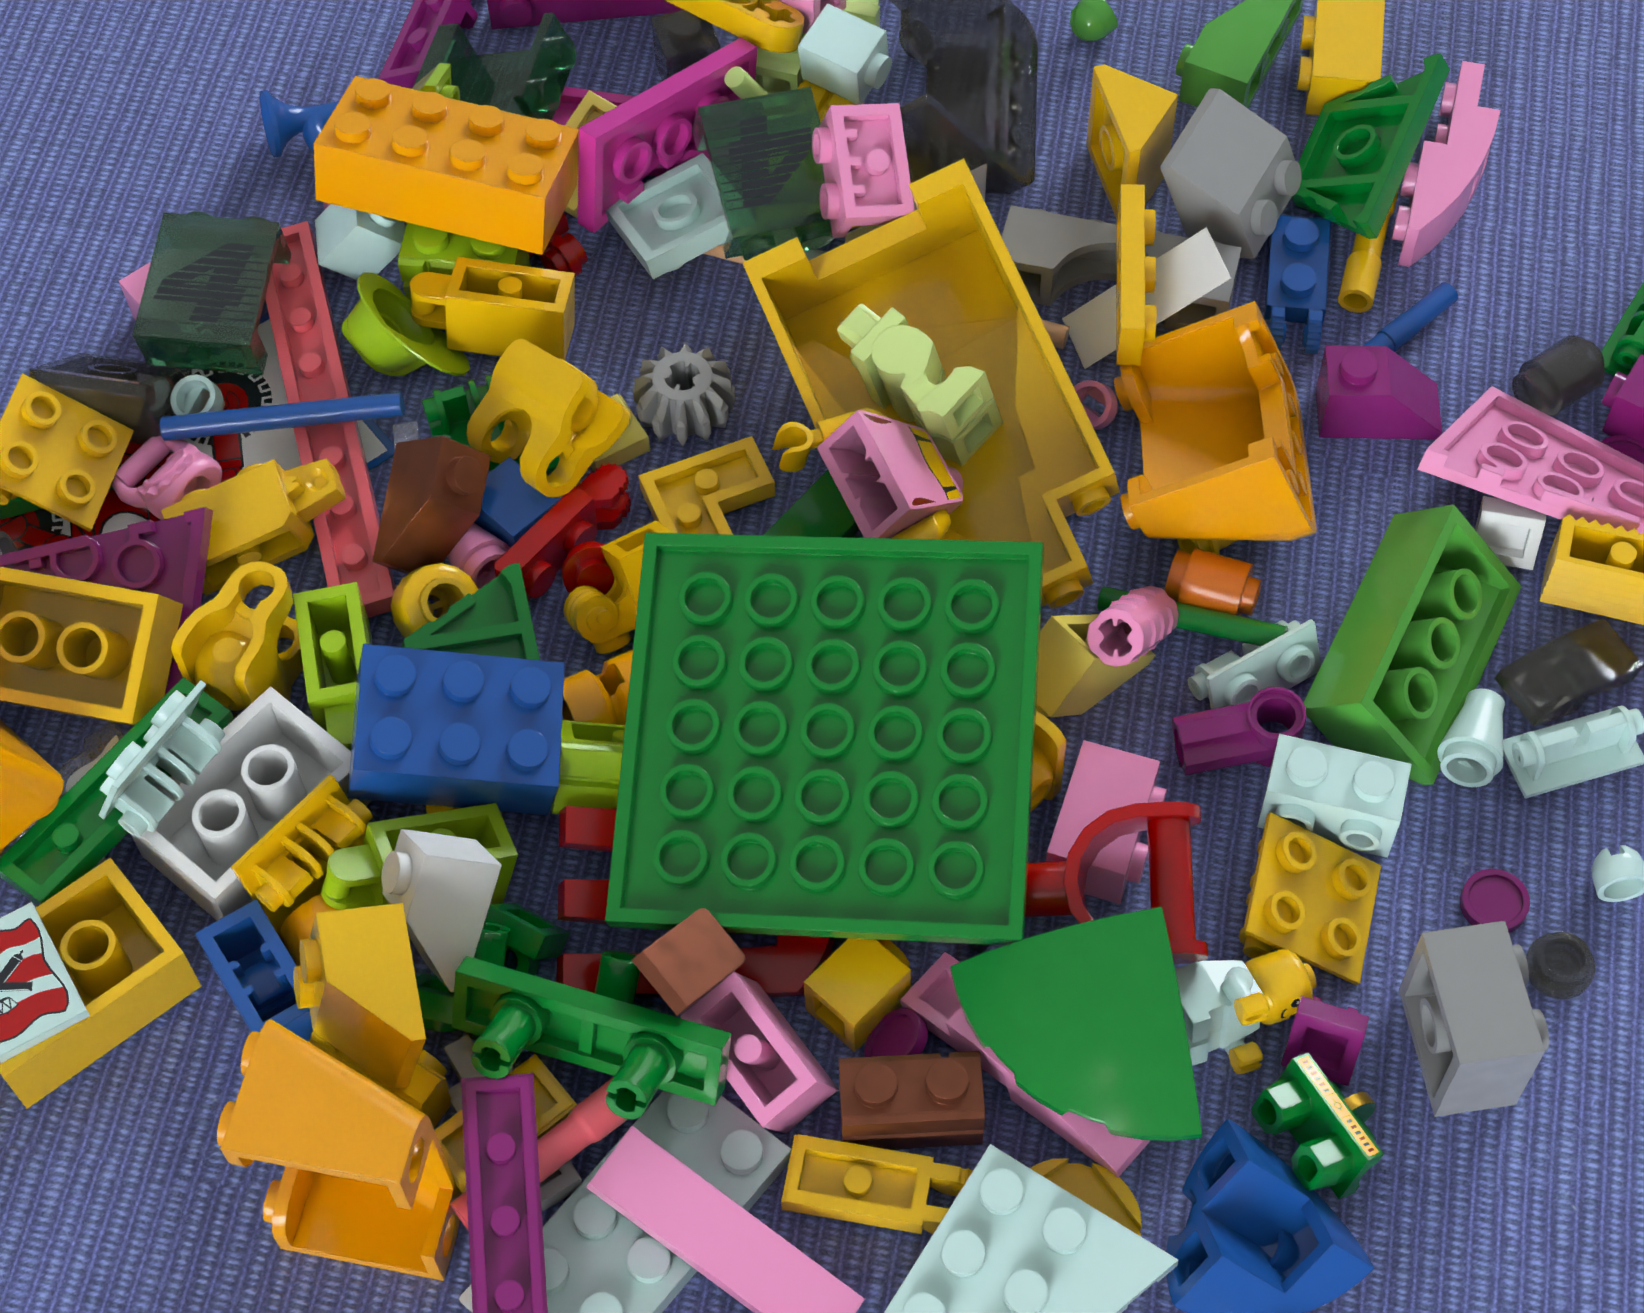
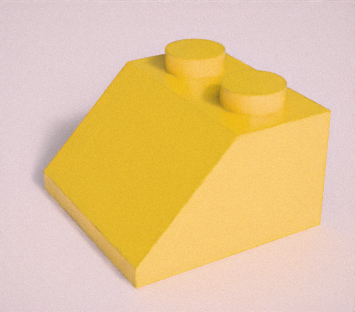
[293,903,426,1089]

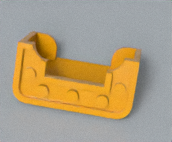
[1114,301,1317,541]

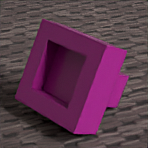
[1281,996,1369,1086]

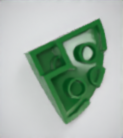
[950,907,1202,1141]

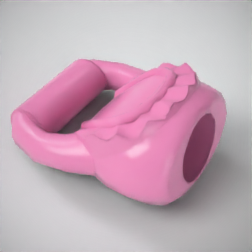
[112,436,222,520]

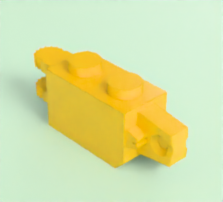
[161,458,346,595]

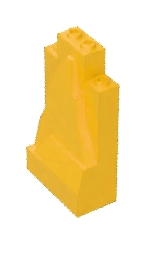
[742,158,1120,609]

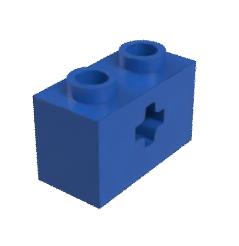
[195,899,313,1041]

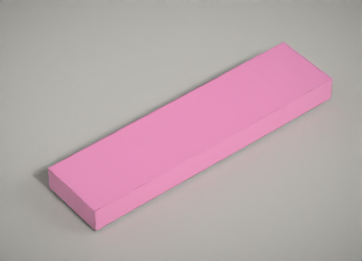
[586,1126,865,1313]

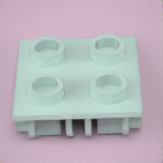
[98,680,225,838]

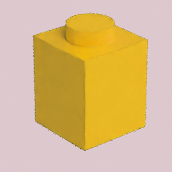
[804,938,911,1052]

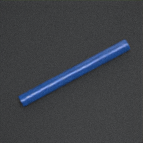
[160,392,405,441]

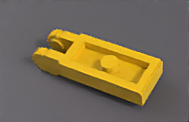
[781,1134,973,1234]

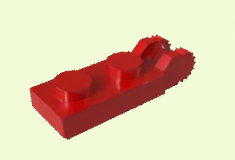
[494,462,631,601]

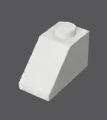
[381,829,502,992]

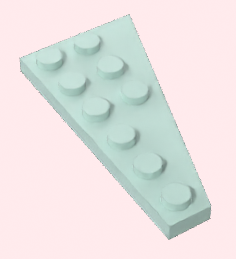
[884,1144,1179,1313]

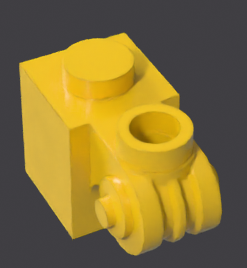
[563,520,675,654]

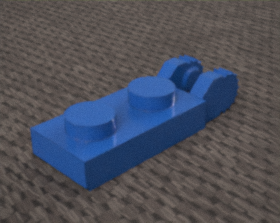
[1264,215,1331,354]

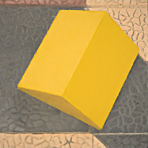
[1086,64,1178,219]

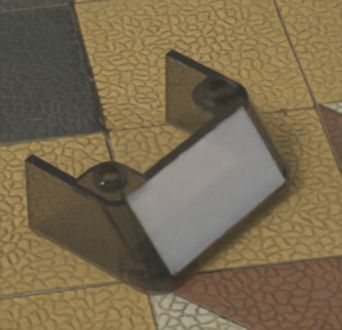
[889,0,1038,194]

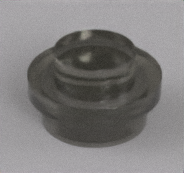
[1526,932,1595,1000]

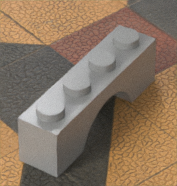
[1002,205,1242,330]

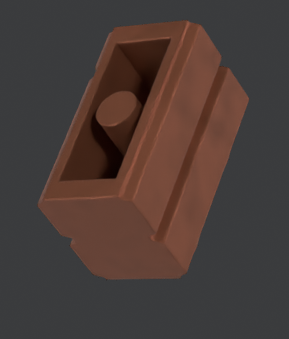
[838,1051,985,1149]

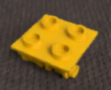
[0,373,134,532]
[231,774,373,937]
[1239,812,1381,985]

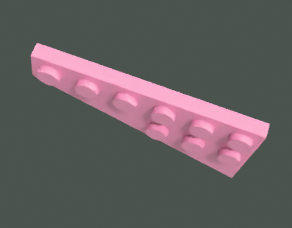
[1417,386,1644,534]

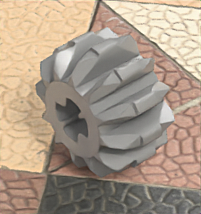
[632,341,736,447]

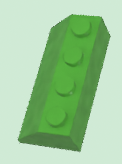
[1303,504,1522,785]

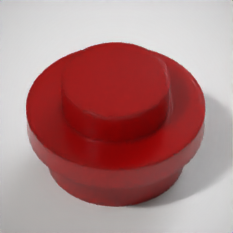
[561,541,614,595]

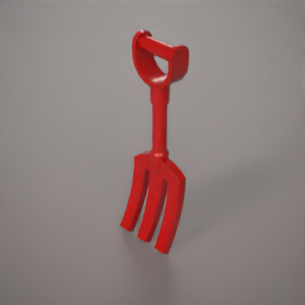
[556,802,1208,998]

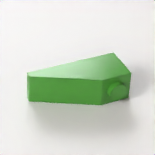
[1175,0,1304,108]

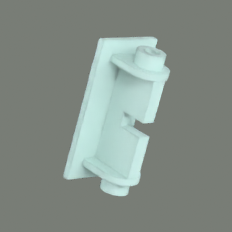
[1188,619,1321,709]
[1503,705,1644,799]

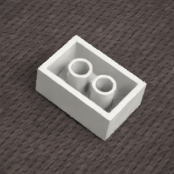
[131,686,372,921]

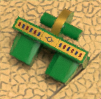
[1251,1053,1384,1199]

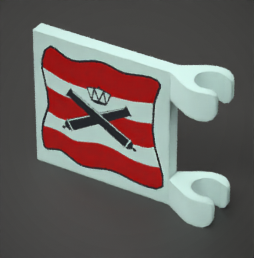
[0,902,90,1064]

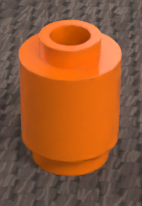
[1165,548,1262,616]

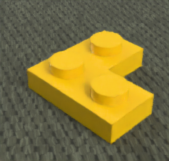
[638,436,776,535]

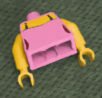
[772,408,963,540]

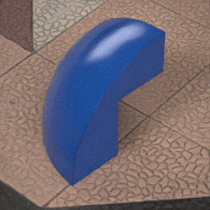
[1166,1118,1374,1313]

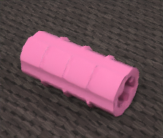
[1087,586,1179,667]

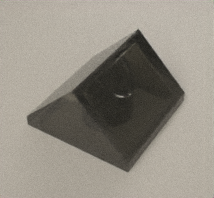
[29,353,192,444]

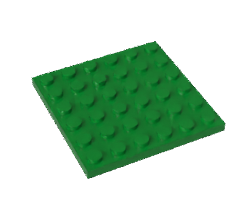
[605,533,1044,945]

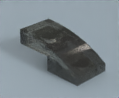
[1494,619,1644,726]

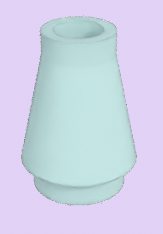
[1437,688,1505,787]

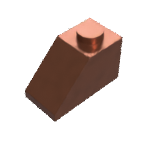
[372,436,491,575]

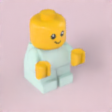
[1175,949,1317,1074]

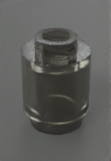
[1512,335,1605,415]

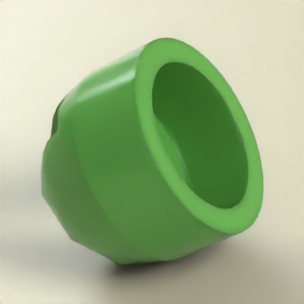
[1070,0,1118,41]

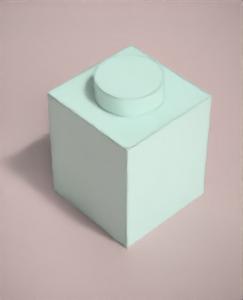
[798,3,892,105]
[315,204,405,280]

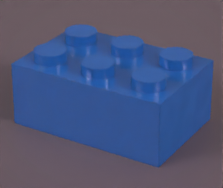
[347,644,565,815]

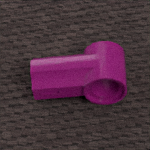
[1172,687,1306,776]

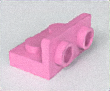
[812,103,915,238]

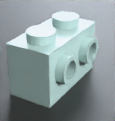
[1257,734,1412,858]

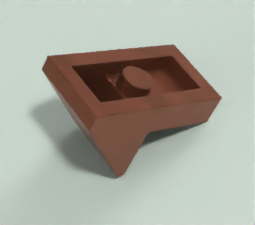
[632,908,746,1016]

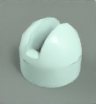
[170,374,225,415]
[1591,845,1644,902]

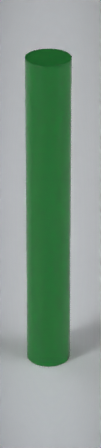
[1097,586,1288,647]

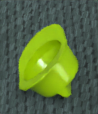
[341,272,470,376]

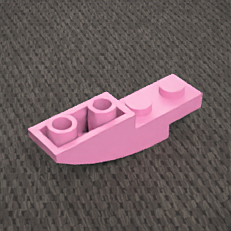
[1392,61,1501,267]
[900,952,1151,1178]

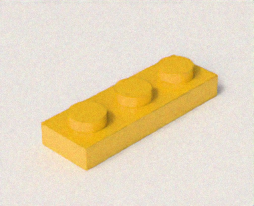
[1116,184,1157,366]

